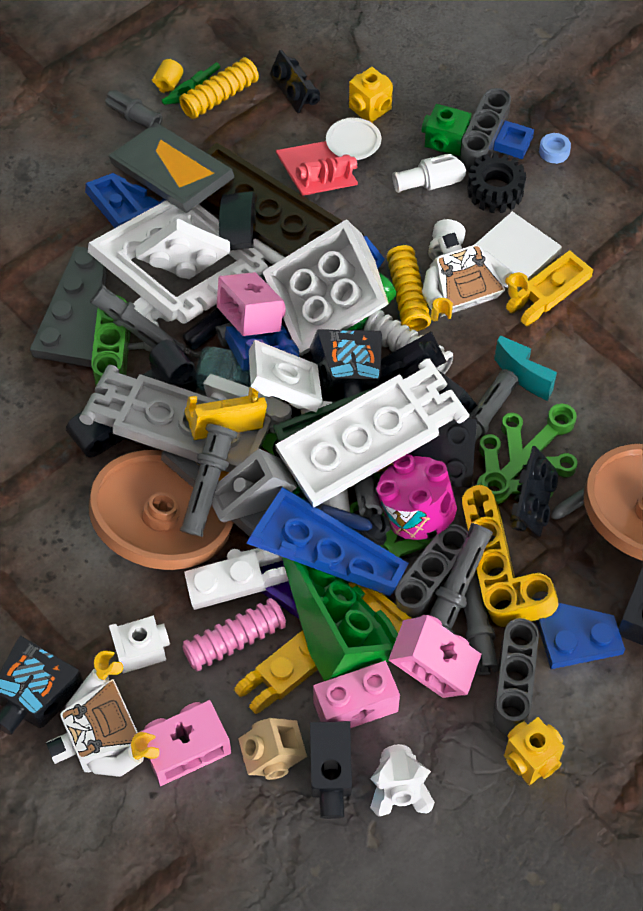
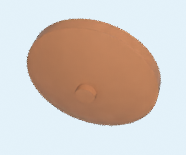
[584,444,643,561]
[89,450,233,570]

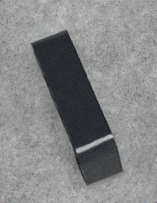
[66,339,197,458]

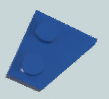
[85,173,166,228]
[532,598,625,669]

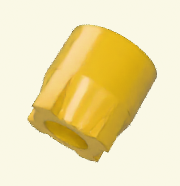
[152,59,184,93]

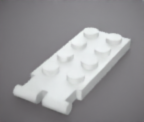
[275,359,469,508]

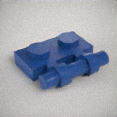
[225,325,300,371]

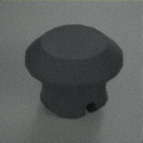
[359,514,391,546]

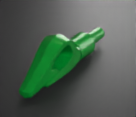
[161,62,221,105]

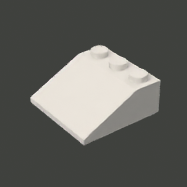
[262,219,389,356]

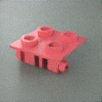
[276,141,358,196]

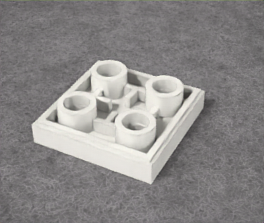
[474,211,562,291]

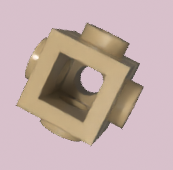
[238,718,307,780]

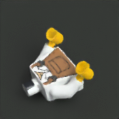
[422,232,528,321]
[46,651,159,777]

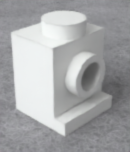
[109,615,170,674]

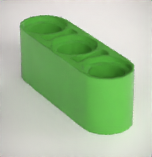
[91,295,131,386]

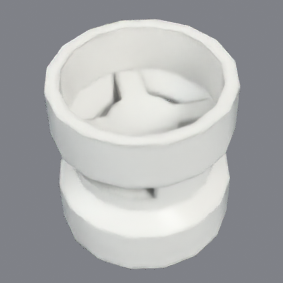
[428,219,466,261]

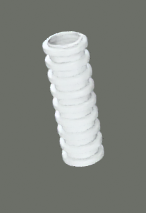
[364,310,453,375]

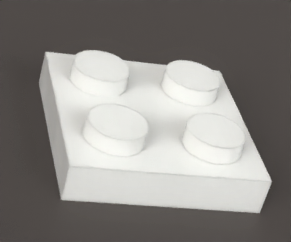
[136,219,230,279]
[249,340,322,412]

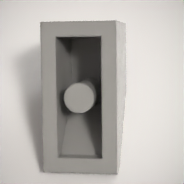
[212,449,297,522]

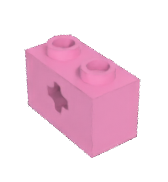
[217,272,286,336]
[389,615,482,698]
[313,660,400,728]
[138,700,231,786]

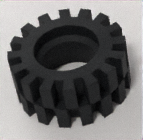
[467,153,526,213]

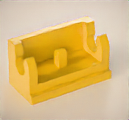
[184,387,267,440]

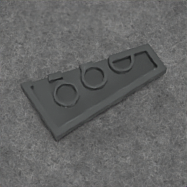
[30,246,107,367]

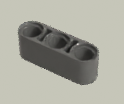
[460,88,511,172]
[394,524,468,618]
[493,618,539,735]

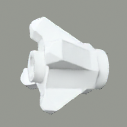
[370,744,435,816]

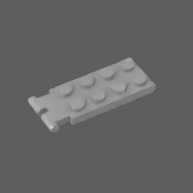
[79,365,272,473]

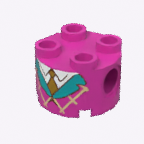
[376,454,457,540]

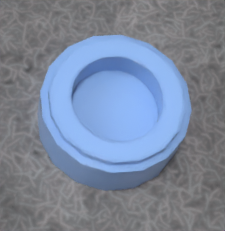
[539,133,571,164]

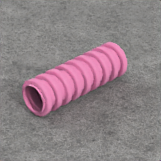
[182,598,286,672]

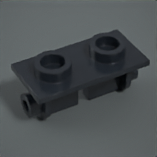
[270,50,320,113]
[378,331,447,385]

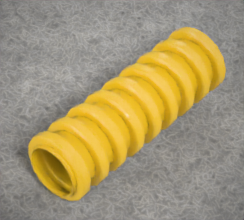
[179,57,259,120]
[386,245,431,331]

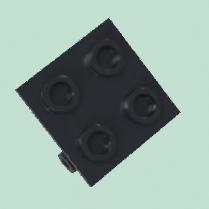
[408,417,477,488]
[510,446,558,537]

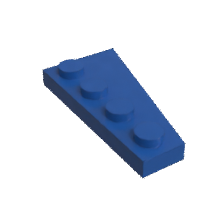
[246,487,409,596]

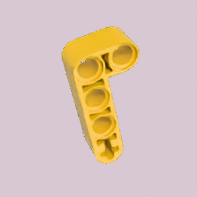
[462,485,558,627]

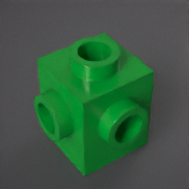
[421,104,472,157]

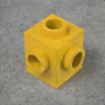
[349,67,393,123]
[504,717,565,786]

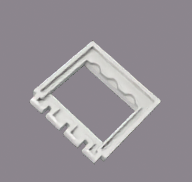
[88,200,268,324]

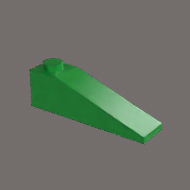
[282,557,398,681]

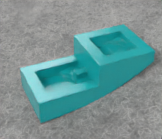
[494,335,557,401]

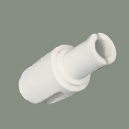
[392,154,466,193]

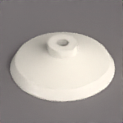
[326,118,382,160]

